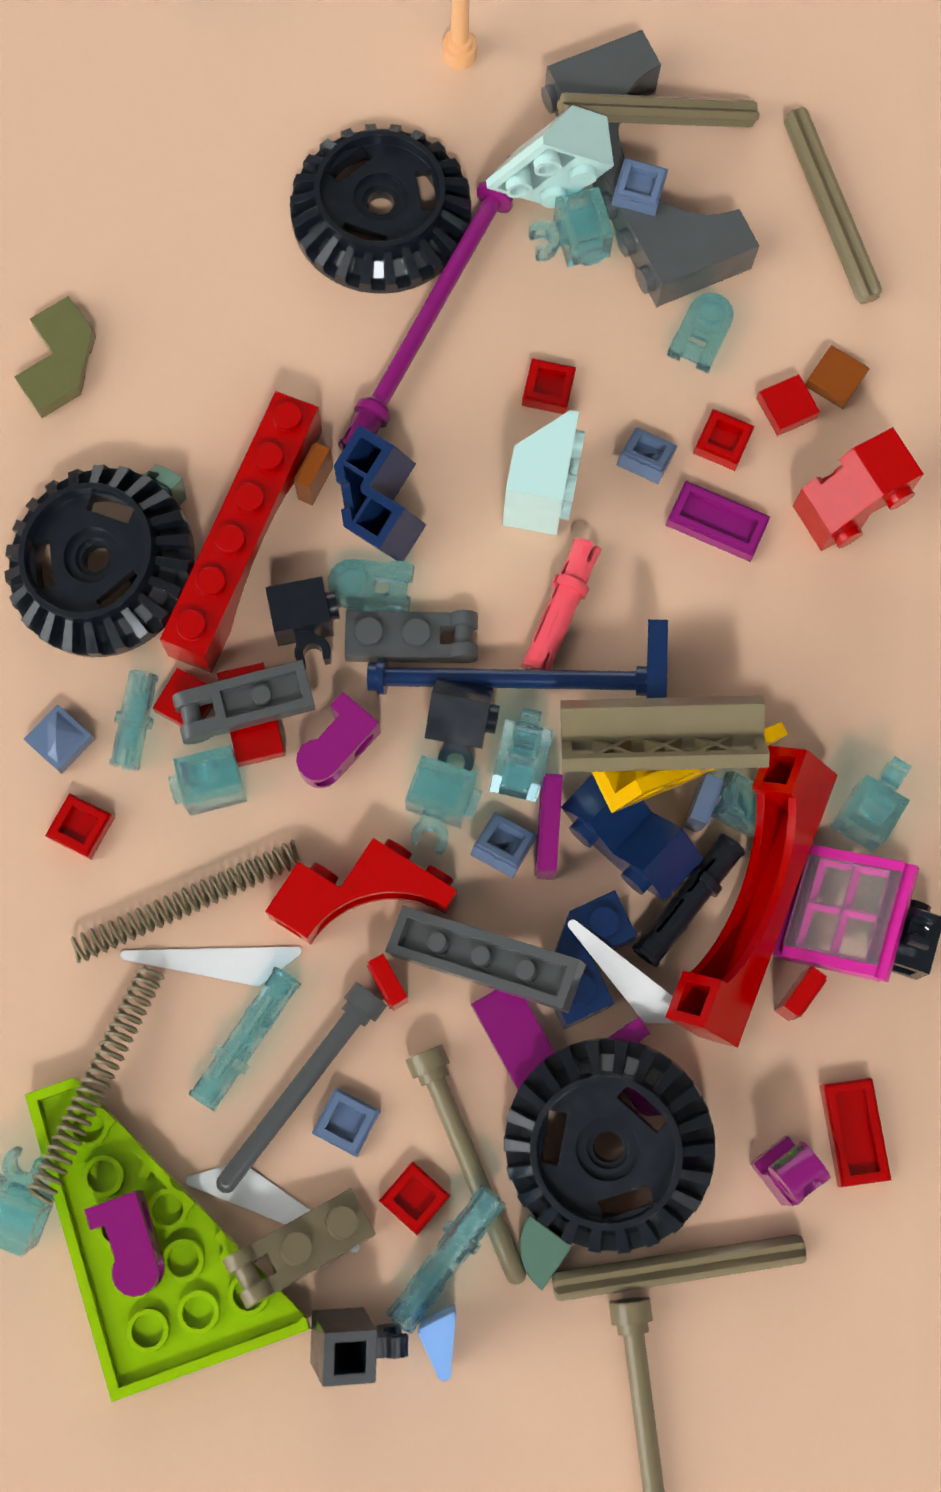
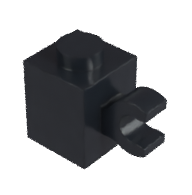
[265,576,340,669]
[424,678,500,774]
[892,899,941,980]
[310,1307,409,1387]

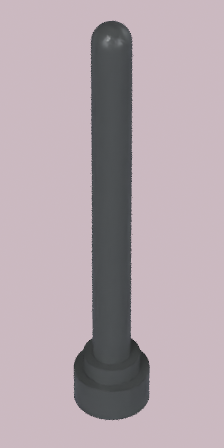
[216,982,387,1193]

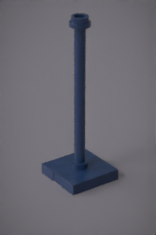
[367,619,668,698]

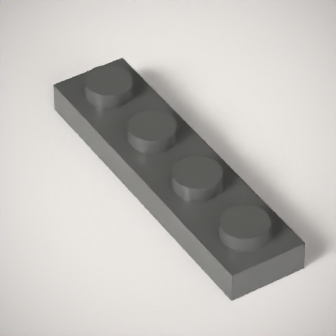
[385,906,586,1013]

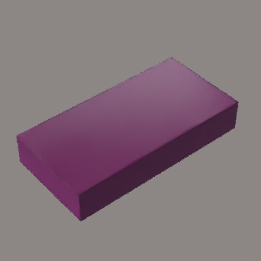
[665,480,770,562]
[534,774,563,880]
[471,990,555,1091]

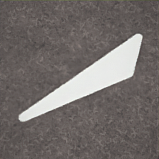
[568,919,676,1024]
[120,946,302,986]
[186,1165,360,1252]

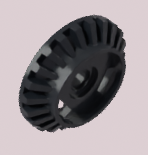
[290,123,471,294]
[4,465,195,658]
[504,1038,715,1254]

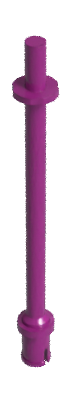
[338,155,513,451]

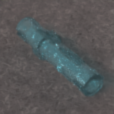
[188,967,302,1112]
[386,1185,507,1334]

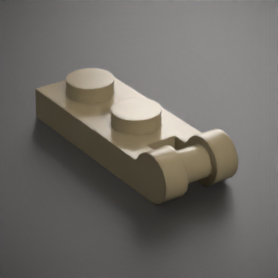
[222,1188,376,1309]

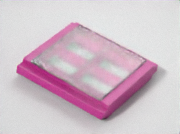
[773,845,920,983]

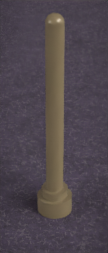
[405,1044,526,1285]
[609,1297,665,1492]

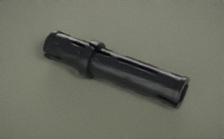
[632,833,746,968]

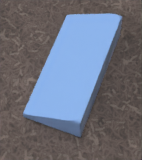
[418,1304,456,1382]

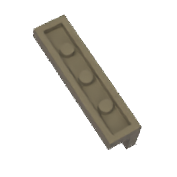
[560,695,770,772]

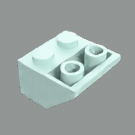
[486,105,614,208]
[502,410,585,535]

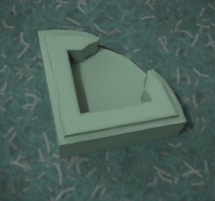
[145,465,187,505]
[520,1215,571,1290]

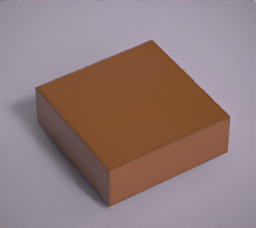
[805,345,870,409]
[294,442,333,506]

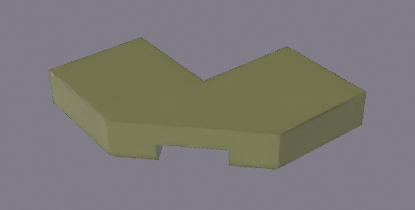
[15,296,95,418]

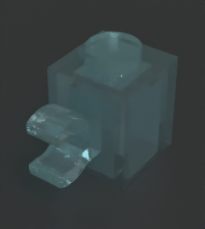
[529,187,614,267]
[489,707,554,802]
[168,745,247,816]
[405,755,483,855]
[830,756,912,852]
[0,1146,55,1257]

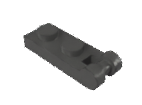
[345,610,478,663]
[172,659,316,745]

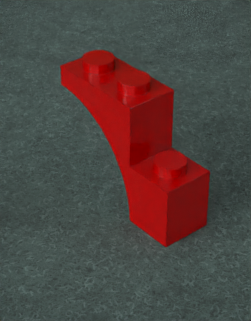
[265,838,457,945]

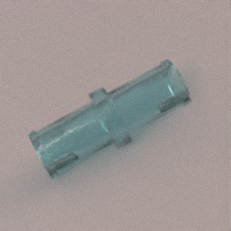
[108,670,159,771]

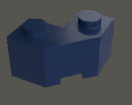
[334,425,427,564]
[561,774,703,901]
[554,890,637,1030]

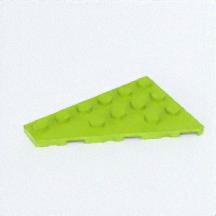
[24,1077,311,1402]

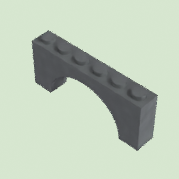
[541,30,760,307]

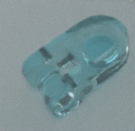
[667,293,734,374]
[328,559,415,612]

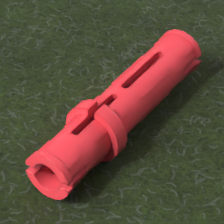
[521,538,601,670]

